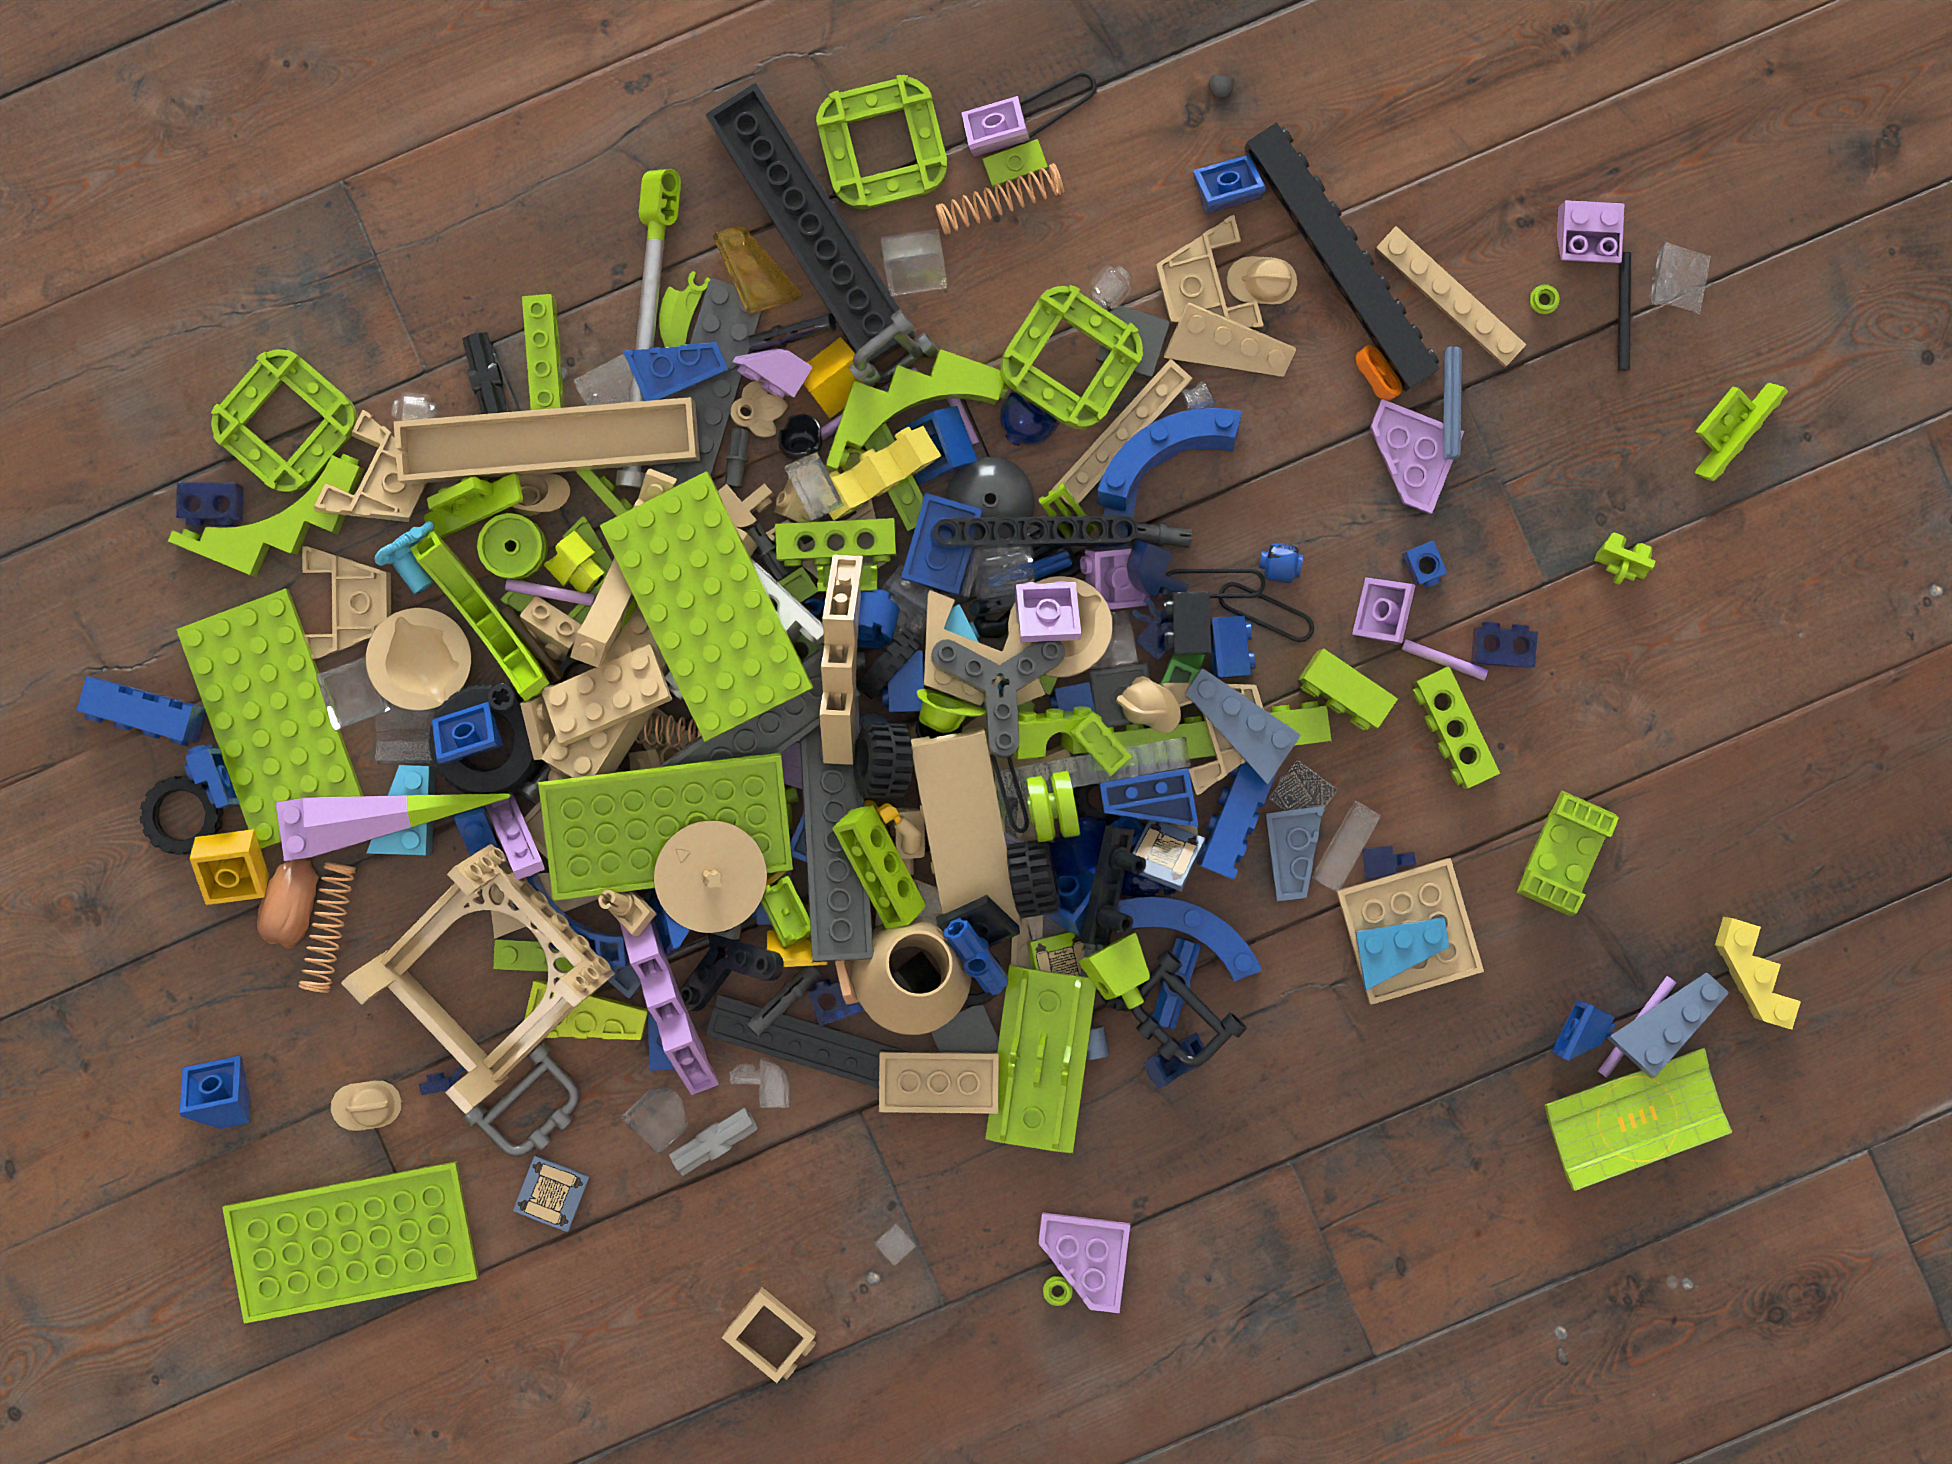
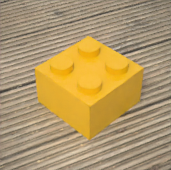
[190,829,269,905]

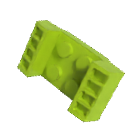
[1516,790,1619,917]

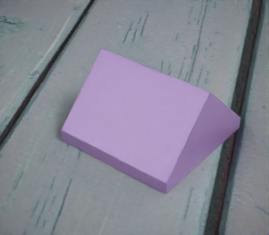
[962,96,1030,157]
[1352,577,1415,645]

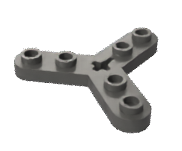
[931,639,1065,759]

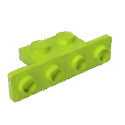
[1695,383,1788,481]
[424,473,523,539]

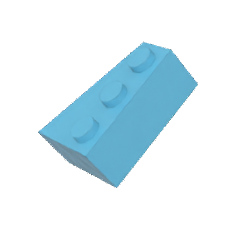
[366,765,436,855]

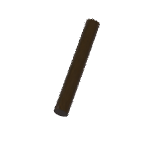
[499,606,564,683]

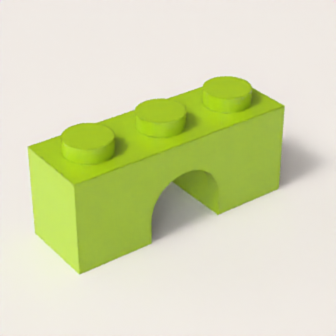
[1013,706,1102,759]

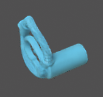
[375,521,434,595]

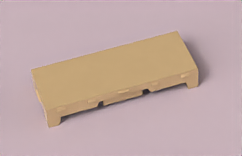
[911,726,1019,919]

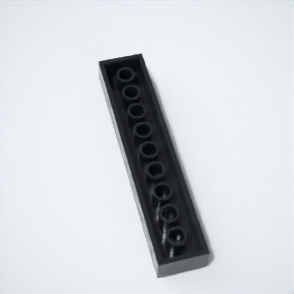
[705,83,915,364]

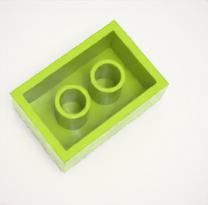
[1297,648,1398,731]

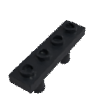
[1080,825,1146,945]

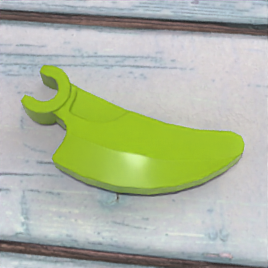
[659,271,710,347]

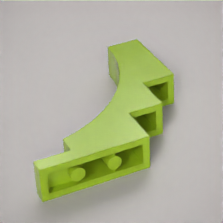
[824,349,1008,472]
[168,454,365,577]

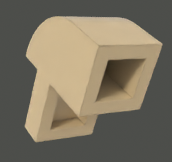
[718,483,774,530]

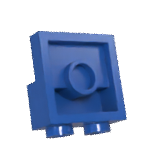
[185,745,240,808]

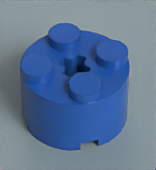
[857,590,900,649]

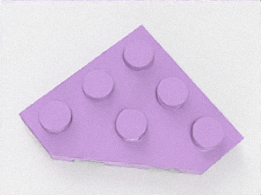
[1370,399,1464,514]
[1038,1212,1130,1313]

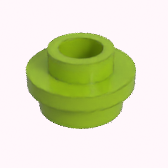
[1529,285,1560,314]
[1043,1276,1073,1306]

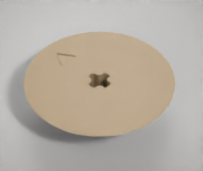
[654,821,767,933]

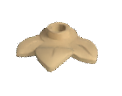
[730,380,788,438]

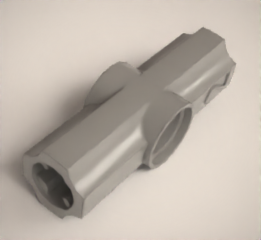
[669,1107,758,1176]

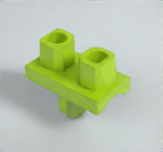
[1594,532,1656,585]

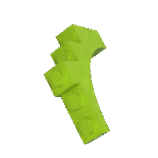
[410,530,550,702]

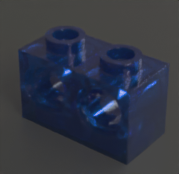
[176,482,243,526]
[1471,622,1538,668]
[808,978,865,1026]

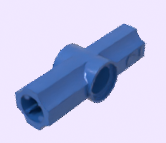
[944,918,1008,995]
[1152,937,1201,1030]

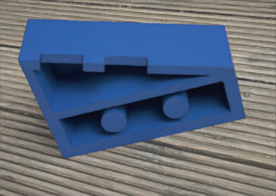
[1098,768,1199,827]

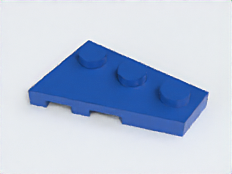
[622,342,729,401]

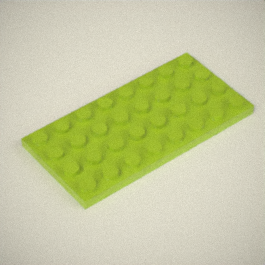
[600,471,814,742]
[176,588,364,850]
[538,752,793,901]
[222,1161,479,1324]

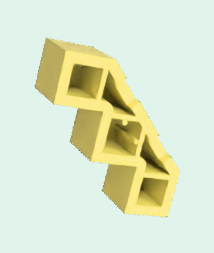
[815,426,941,521]
[1715,917,1801,1030]

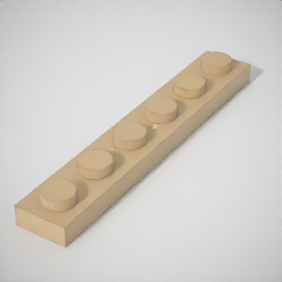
[1375,226,1526,368]
[1052,359,1193,510]

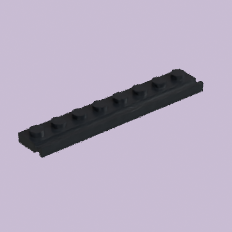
[705,994,910,1088]

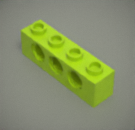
[522,294,565,410]
[775,518,897,567]
[1412,666,1500,789]
[832,805,926,929]

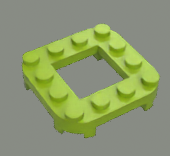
[816,75,947,210]
[1000,285,1144,430]
[211,349,359,494]

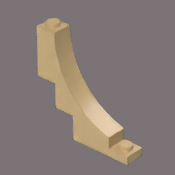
[570,468,677,668]
[819,555,863,765]

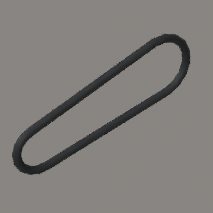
[1020,72,1097,138]

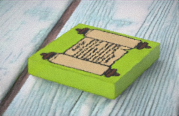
[1027,931,1086,976]

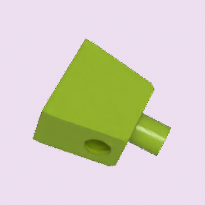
[1078,933,1150,1010]

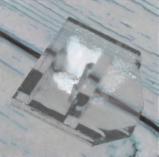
[621,1088,689,1154]

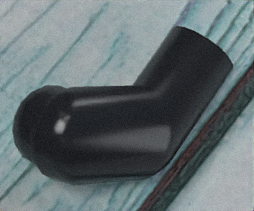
[973,610,1010,638]

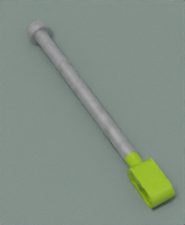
[616,169,681,489]

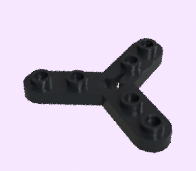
[680,933,784,1012]

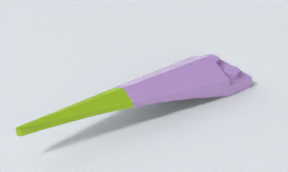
[276,794,512,861]

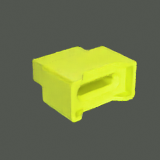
[544,531,604,593]

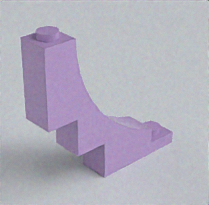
[620,897,719,1095]

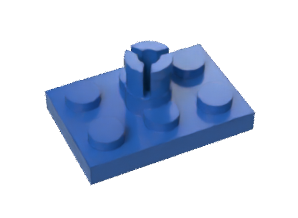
[901,493,982,596]

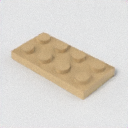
[541,644,672,747]
[879,1051,999,1114]

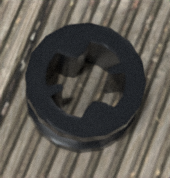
[488,683,517,711]

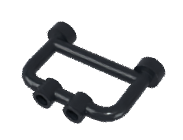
[1131,949,1247,1067]

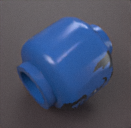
[1259,543,1303,583]

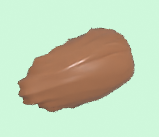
[257,858,319,949]

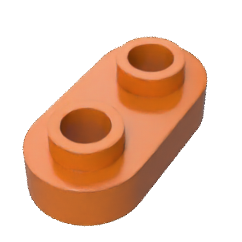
[1356,345,1402,401]

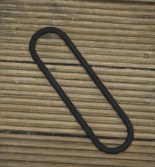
[1166,569,1266,598]
[1219,582,1314,642]
[990,753,1029,833]

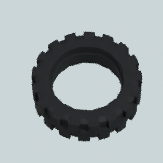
[856,627,924,700]
[140,776,224,855]

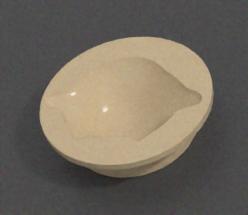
[1008,576,1113,677]
[366,608,471,711]

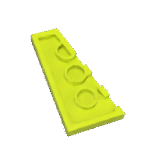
[524,979,649,1040]

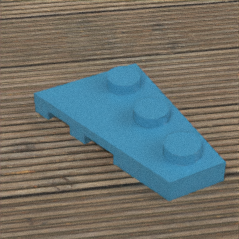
[1355,917,1449,991]

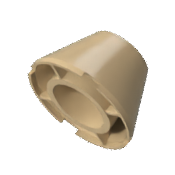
[852,917,971,1035]

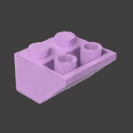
[1557,200,1624,264]
[732,348,813,398]

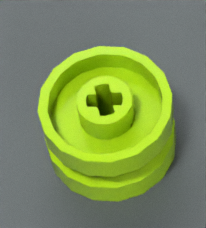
[477,513,548,581]
[1026,770,1080,843]

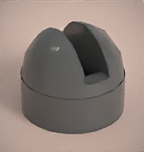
[1210,75,1235,97]

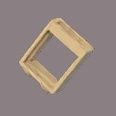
[722,1287,816,1383]

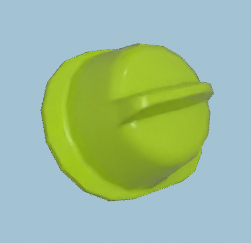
[916,688,986,733]

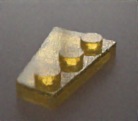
[713,225,803,314]

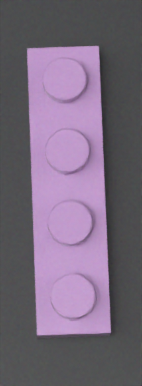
[485,792,545,880]

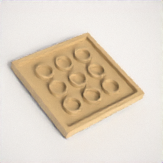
[1336,858,1484,1005]

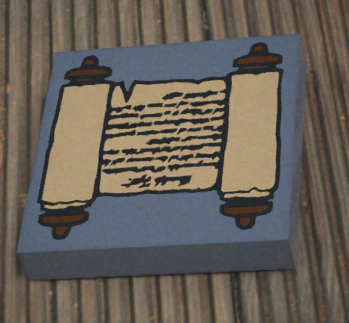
[1132,820,1205,891]
[513,1155,590,1232]

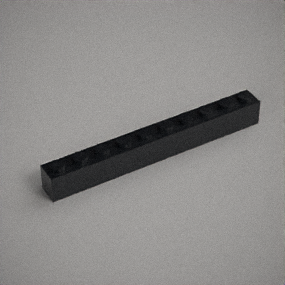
[1245,122,1439,392]

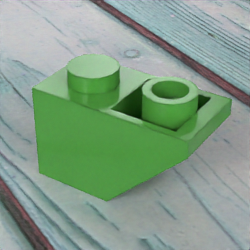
[1159,655,1205,686]

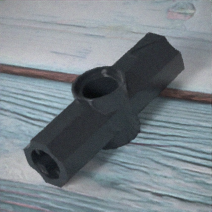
[462,332,508,414]

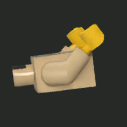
[864,800,925,875]

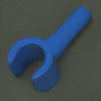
[802,598,825,616]

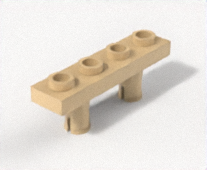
[595,890,657,937]

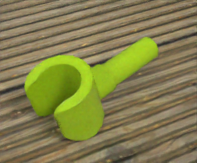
[785,786,799,829]

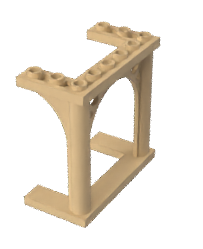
[341,844,615,1114]

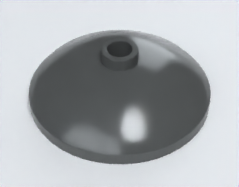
[946,457,1034,540]

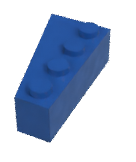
[76,676,207,746]
[1197,762,1276,880]

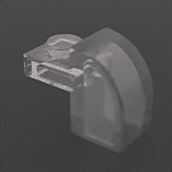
[730,1057,791,1108]

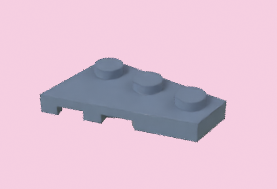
[1265,806,1324,901]

